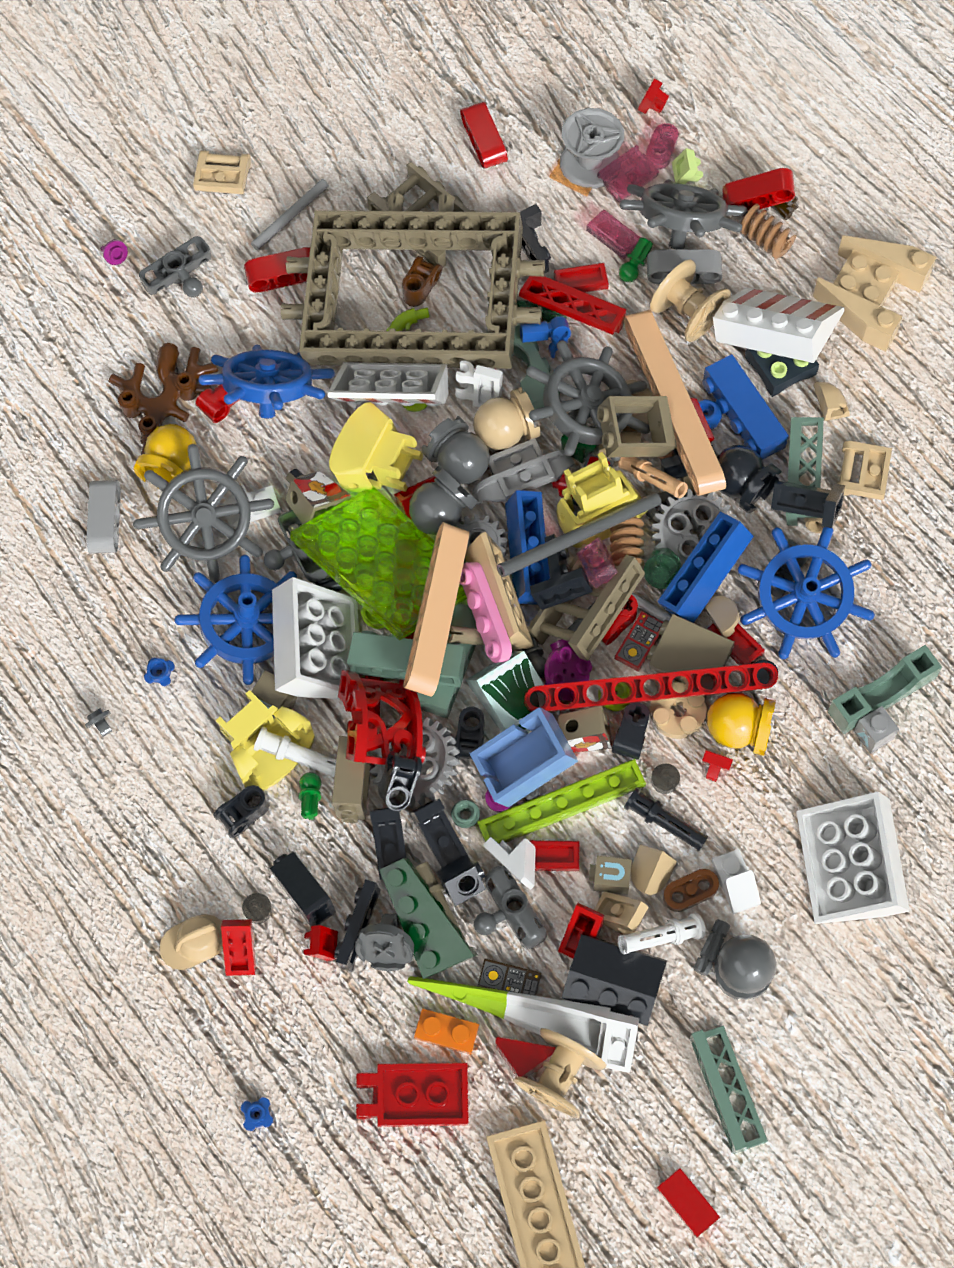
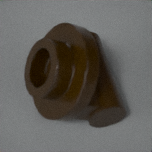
[772,196,799,220]

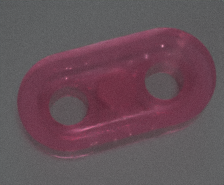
[645,123,679,170]

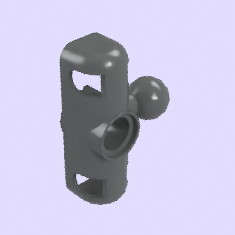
[139,236,211,298]
[264,510,329,583]
[474,866,547,949]

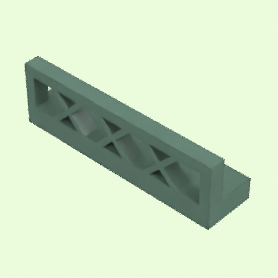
[786,417,824,526]
[689,1025,768,1154]

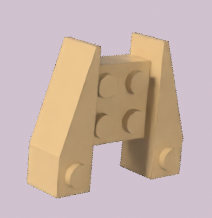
[813,235,936,352]

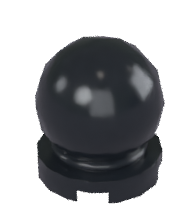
[717,445,782,513]

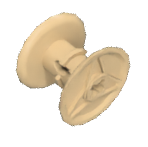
[650,259,731,342]
[513,1028,607,1118]

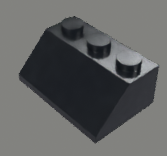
[562,933,667,1026]

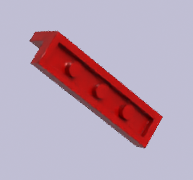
[519,276,626,335]

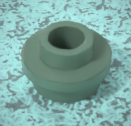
[451,800,480,828]

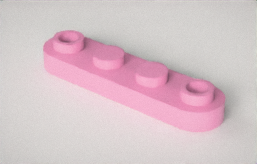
[460,562,512,663]

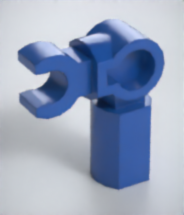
[520,316,571,359]

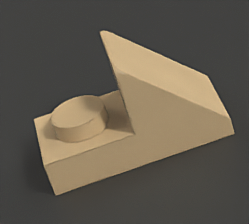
[594,891,648,935]

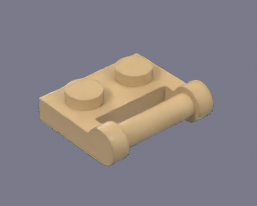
[193,150,251,194]
[836,441,892,500]

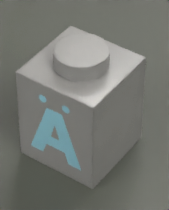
[854,706,899,754]

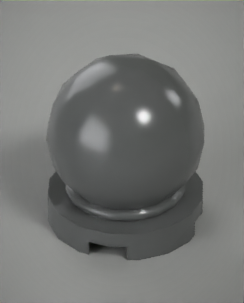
[421,416,490,484]
[409,465,478,535]
[714,934,777,1000]

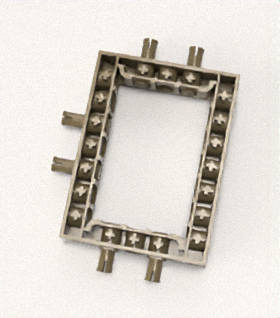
[281,193,545,369]

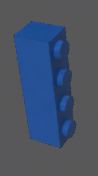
[702,354,789,459]
[505,490,550,605]
[657,511,754,623]

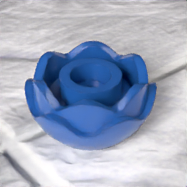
[698,399,722,429]

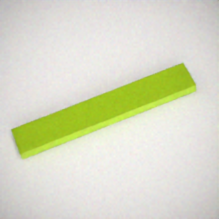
[477,759,646,844]

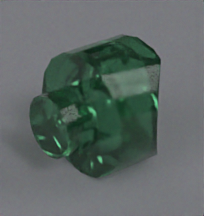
[644,548,682,589]

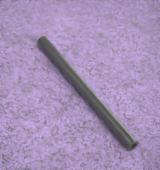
[497,492,661,577]

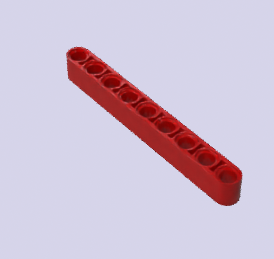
[524,663,778,712]

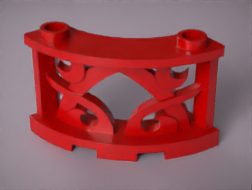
[338,670,426,765]

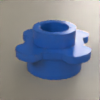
[144,658,175,687]
[241,1097,273,1131]

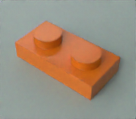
[414,1009,480,1055]

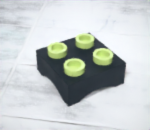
[745,348,819,397]

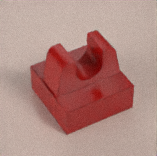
[637,78,669,114]
[702,750,733,782]
[303,925,338,961]

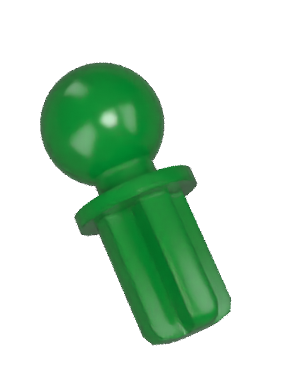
[619,237,653,283]
[299,772,322,820]

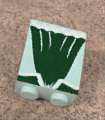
[466,651,554,733]

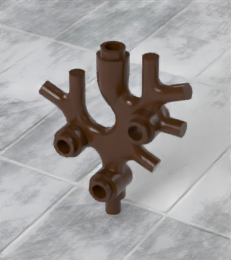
[108,343,218,455]

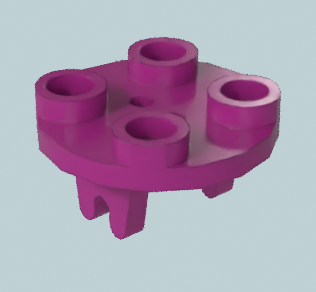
[544,646,592,702]

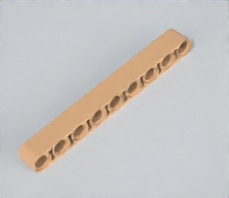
[624,309,726,496]

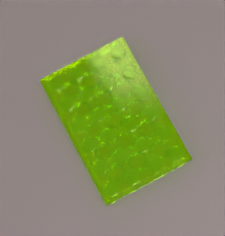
[290,486,467,641]

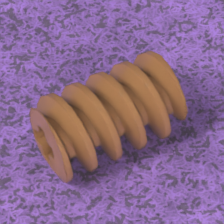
[740,204,797,259]
[610,517,645,572]

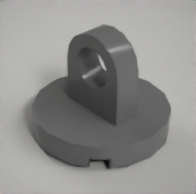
[355,913,414,971]

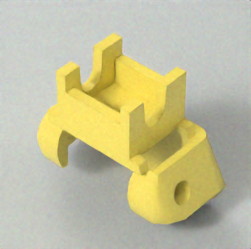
[329,402,424,493]
[556,452,647,548]
[216,690,315,791]

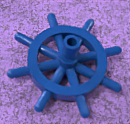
[198,345,335,419]
[738,527,875,660]
[174,555,297,685]

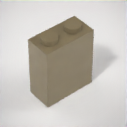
[647,614,734,696]

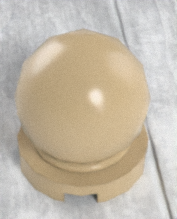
[473,387,541,450]

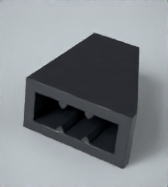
[270,851,336,927]

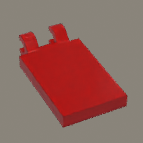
[356,1063,469,1127]

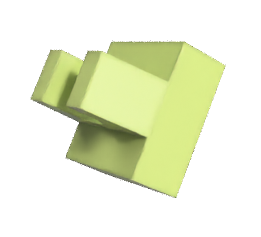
[672,148,703,184]

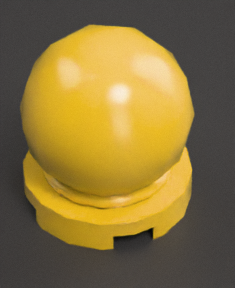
[133,424,196,490]
[707,693,776,756]

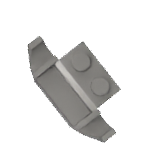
[472,438,576,505]

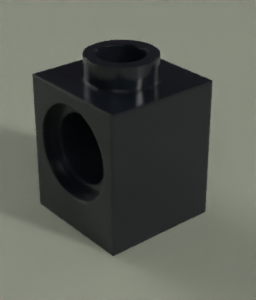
[436,855,486,906]

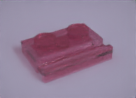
[597,144,659,203]

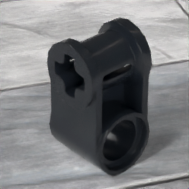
[612,702,650,760]
[453,706,485,760]
[378,751,422,811]
[213,785,270,838]

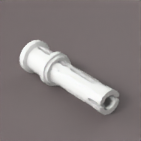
[253,727,336,778]
[618,913,705,954]

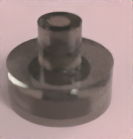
[651,763,680,794]
[242,893,273,924]

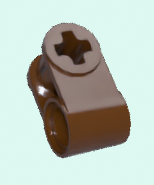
[402,256,443,307]

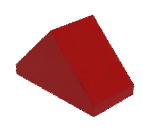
[558,903,605,959]
[495,1036,556,1078]

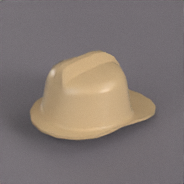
[159,914,223,970]

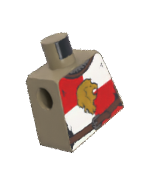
[285,469,352,528]
[558,706,613,753]

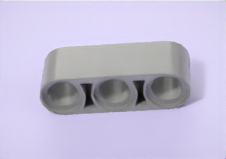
[647,250,722,284]
[86,480,121,554]

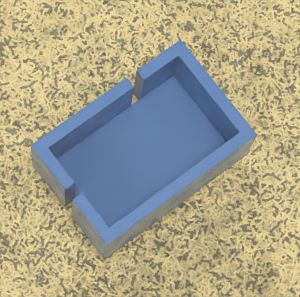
[470,707,578,807]

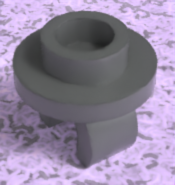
[85,708,112,737]

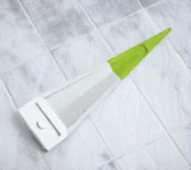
[407,976,639,1073]

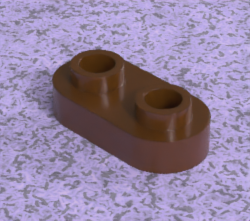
[663,869,719,912]

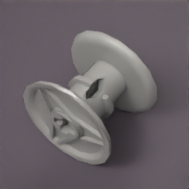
[560,108,624,189]

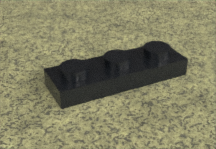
[334,879,381,972]

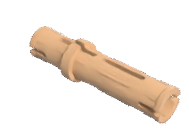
[618,457,688,498]

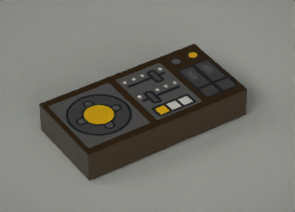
[477,958,542,996]

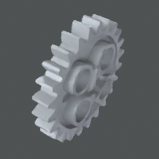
[651,489,736,573]
[370,717,460,808]

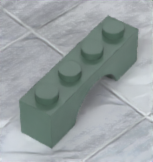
[486,323,561,410]
[828,645,942,734]

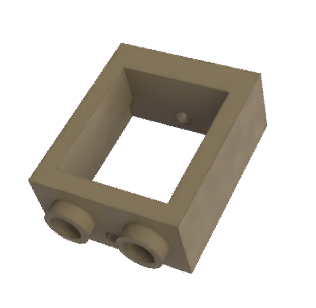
[597,396,677,457]
[332,736,372,823]

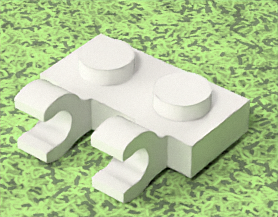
[455,361,503,407]

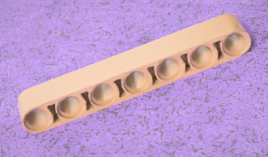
[403,522,469,697]

